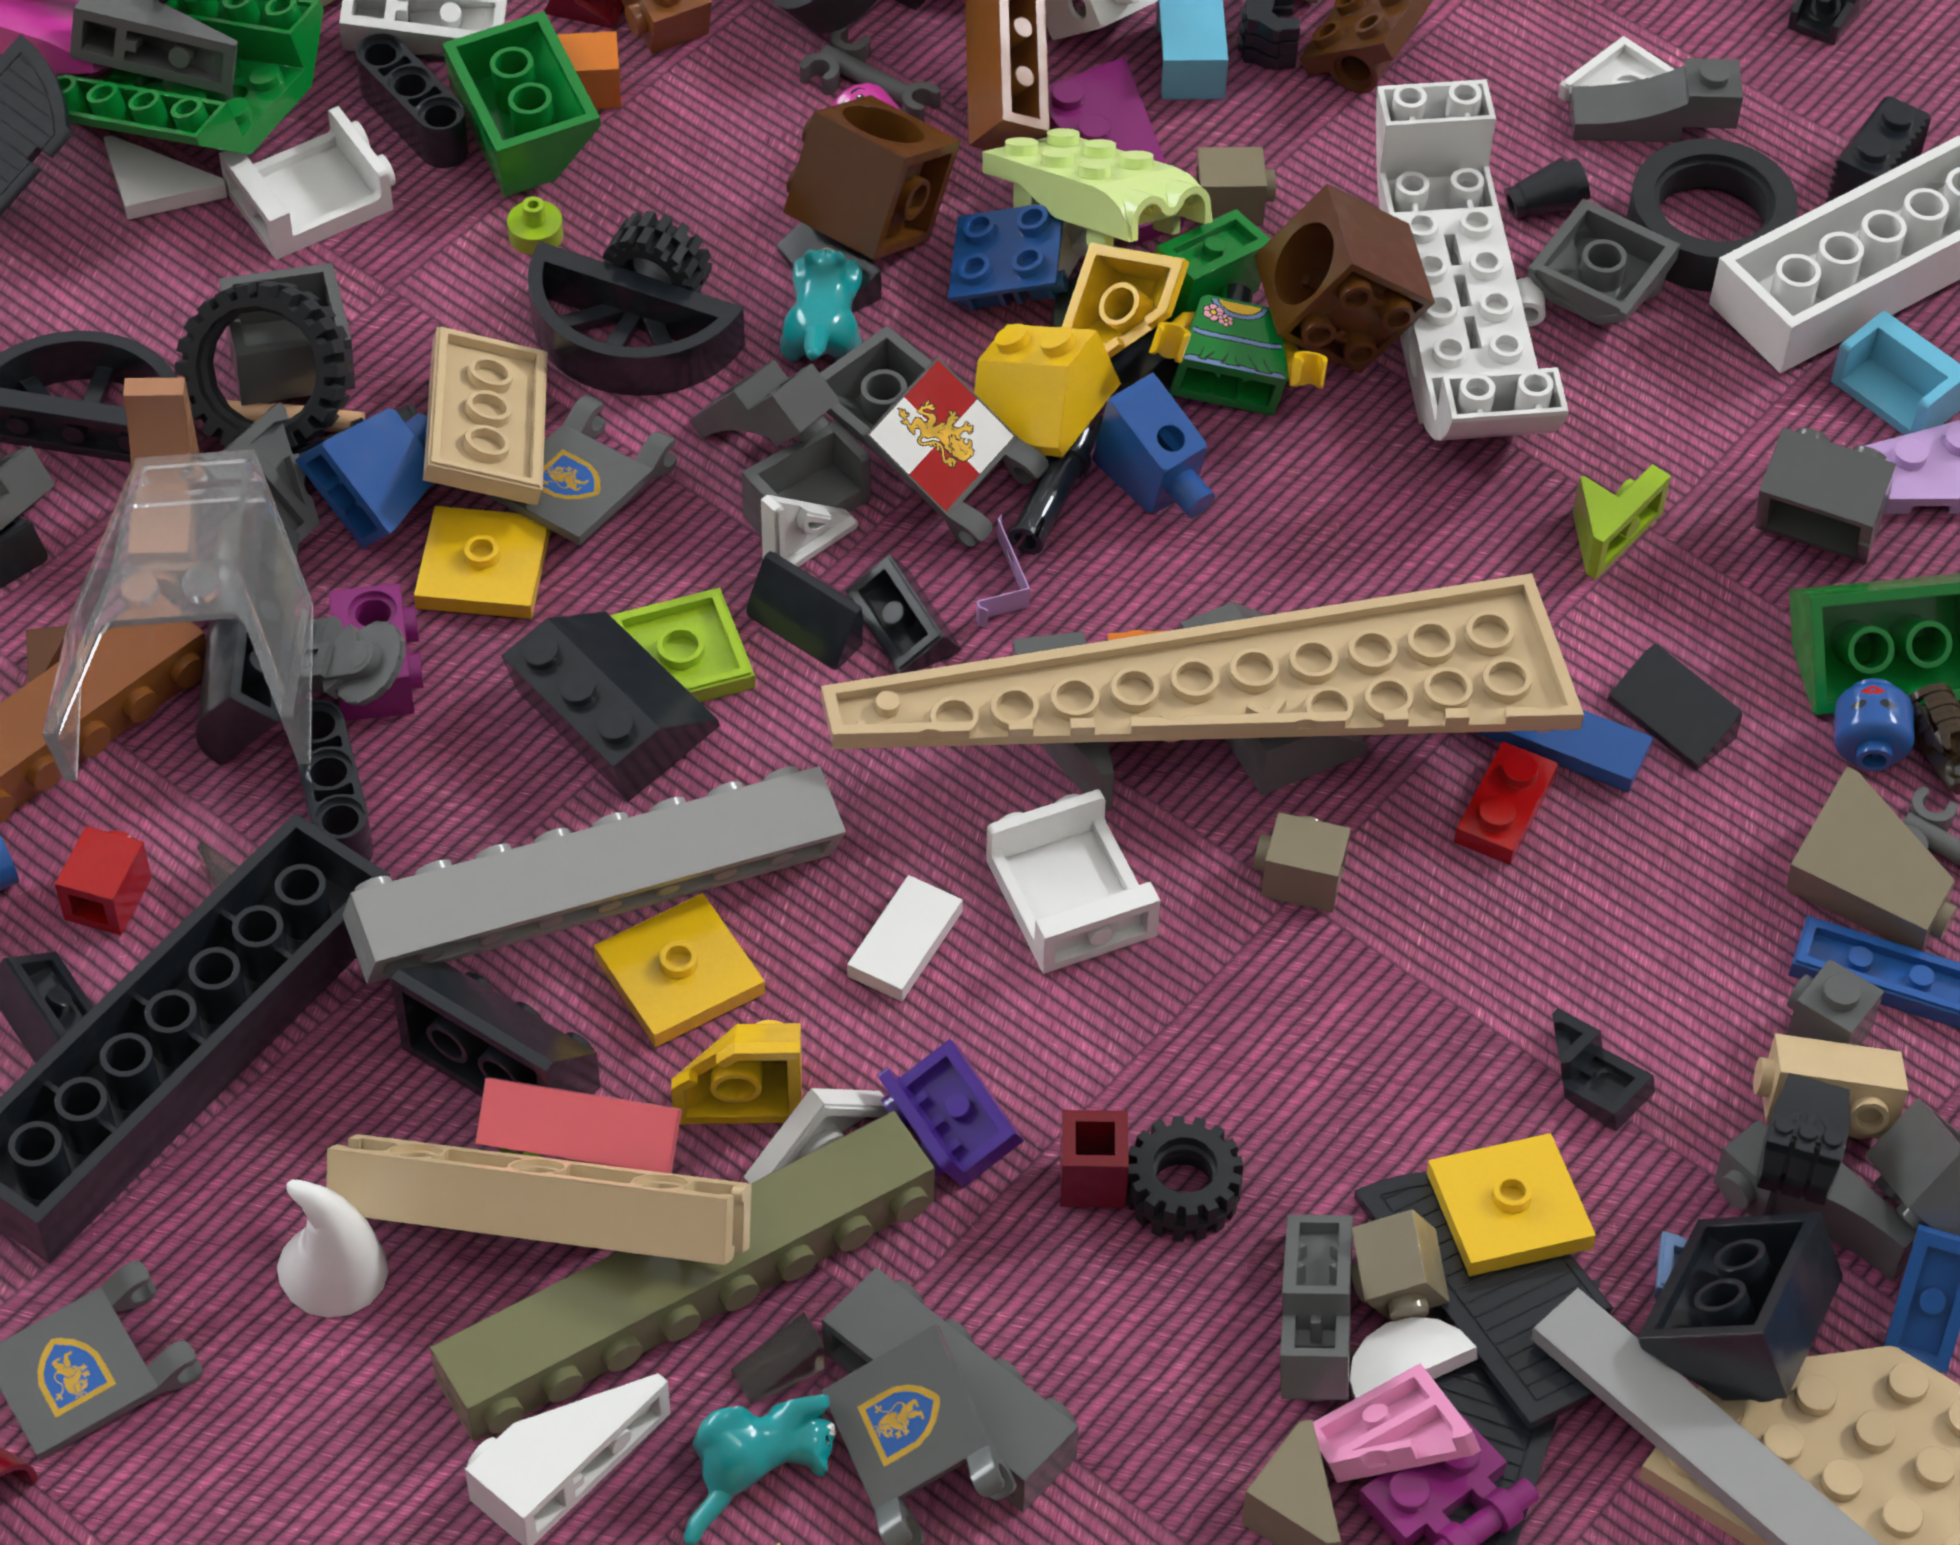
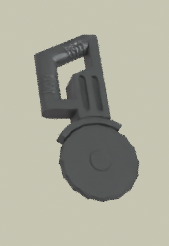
[282,616,406,706]

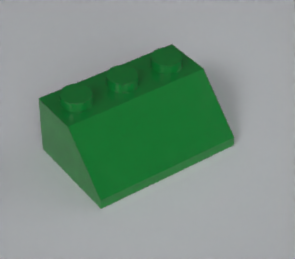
[442,11,601,197]
[1789,573,1960,715]

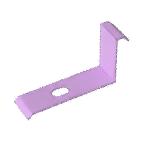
[976,514,1030,629]

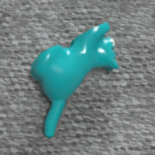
[780,248,862,362]
[683,1395,837,1545]

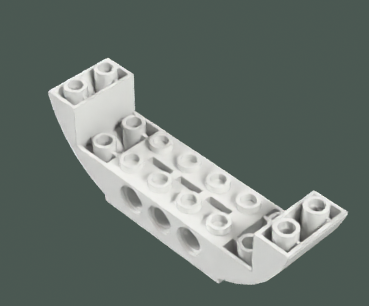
[1376,79,1569,441]

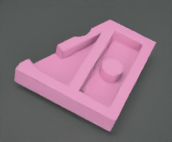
[1313,1363,1481,1483]

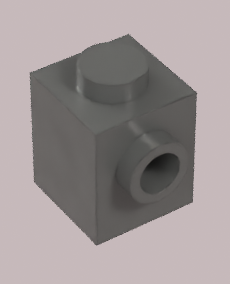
[1786,959,1884,1046]

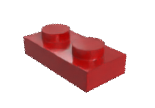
[1454,741,1559,865]

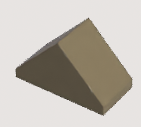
[1241,1419,1341,1545]

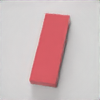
[475,1078,682,1174]

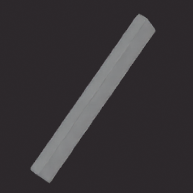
[1531,1288,1882,1545]

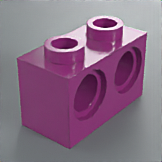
[328,583,424,721]

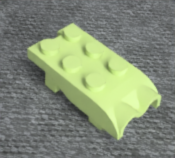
[983,128,1213,246]

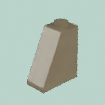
[1786,767,1958,951]

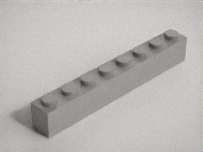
[342,766,846,984]

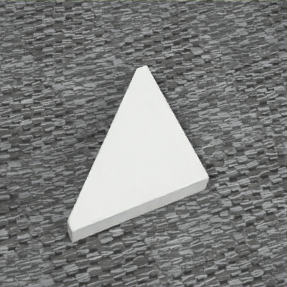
[1558,36,1674,101]
[104,135,227,220]
[761,495,859,567]
[744,1088,889,1183]

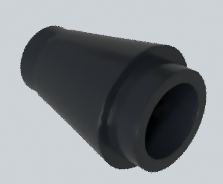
[1504,157,1590,220]

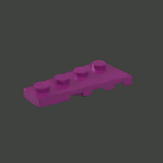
[1048,57,1184,245]

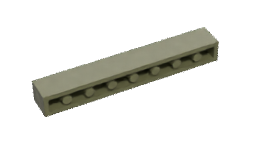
[430,1111,935,1441]

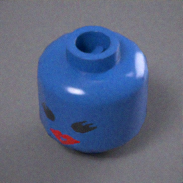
[1834,678,1914,771]

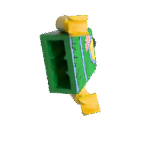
[1149,283,1328,416]

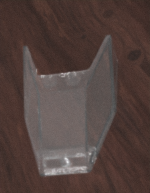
[42,449,313,781]

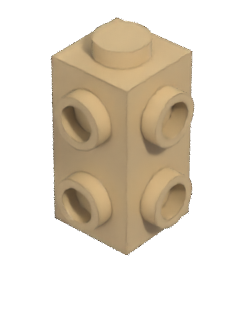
[1753,1033,1908,1139]

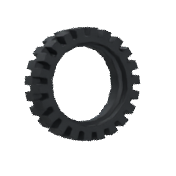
[175,281,354,449]

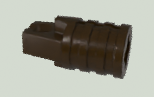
[1909,683,1960,795]

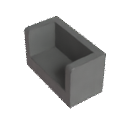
[741,420,871,537]

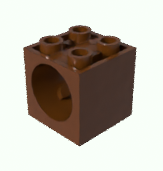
[783,95,961,260]
[1254,184,1435,373]

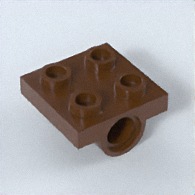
[1299,0,1433,93]

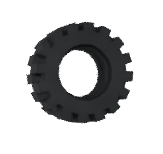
[1126,1116,1243,1242]

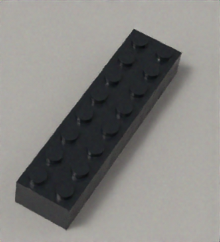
[0,813,390,1264]

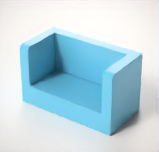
[1156,0,1228,100]
[1830,310,1960,435]

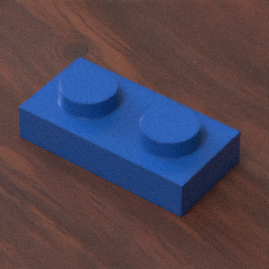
[1882,1224,1960,1374]

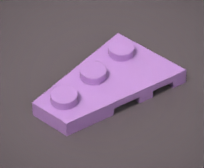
[1852,420,1960,514]

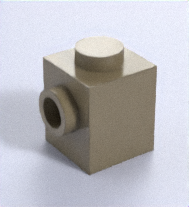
[1195,147,1276,226]
[1253,812,1351,912]
[1351,1209,1450,1321]

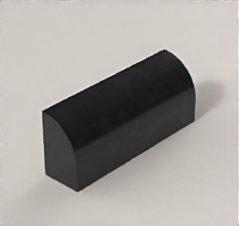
[196,508,299,765]

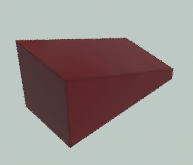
[544,0,624,28]

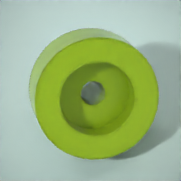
[507,196,564,255]

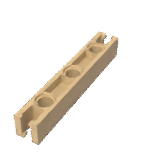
[326,1134,752,1265]

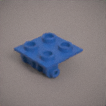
[948,204,1068,311]

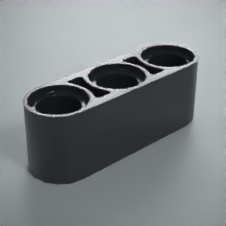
[356,34,468,168]
[289,699,373,861]

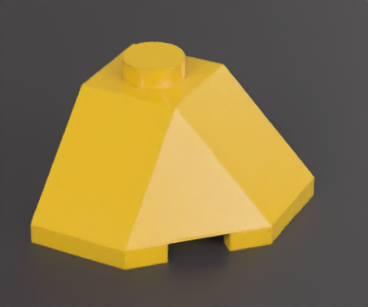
[1062,243,1189,358]
[671,1020,802,1124]

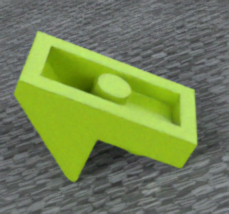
[1573,464,1671,580]

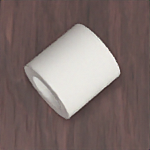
[1517,277,1546,327]

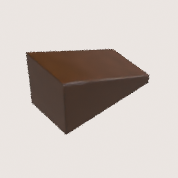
[26,625,77,683]

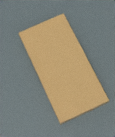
[423,326,547,506]

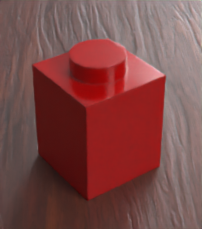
[55,826,152,936]

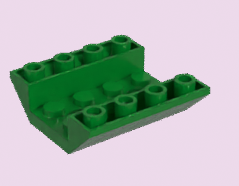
[57,0,324,155]

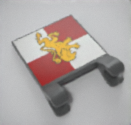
[862,357,1049,548]

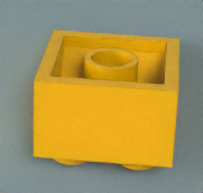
[974,324,1121,457]

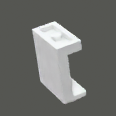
[219,106,396,260]
[986,789,1160,974]

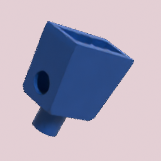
[1092,373,1215,518]
[295,408,433,549]

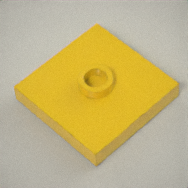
[414,506,551,619]
[593,893,765,1048]
[1427,1133,1596,1277]

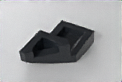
[1552,1008,1655,1131]

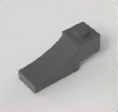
[1569,58,1743,142]
[689,360,840,447]
[1713,1120,1917,1281]
[1280,1215,1353,1402]

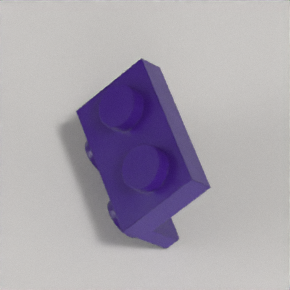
[877,1039,1024,1188]

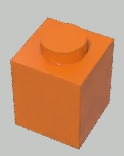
[557,31,622,109]

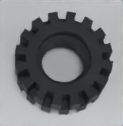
[602,211,712,292]

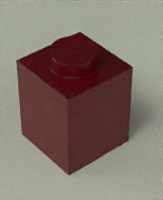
[1060,1110,1129,1208]

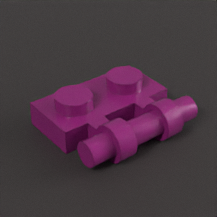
[1358,1414,1539,1545]

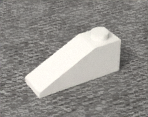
[339,0,508,55]
[465,1373,671,1545]

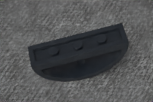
[528,241,745,396]
[0,331,178,463]

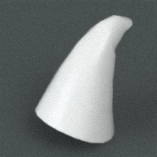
[277,1180,389,1318]

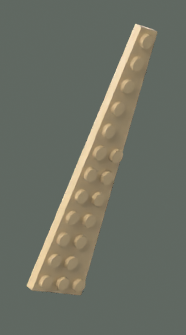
[821,573,1584,749]

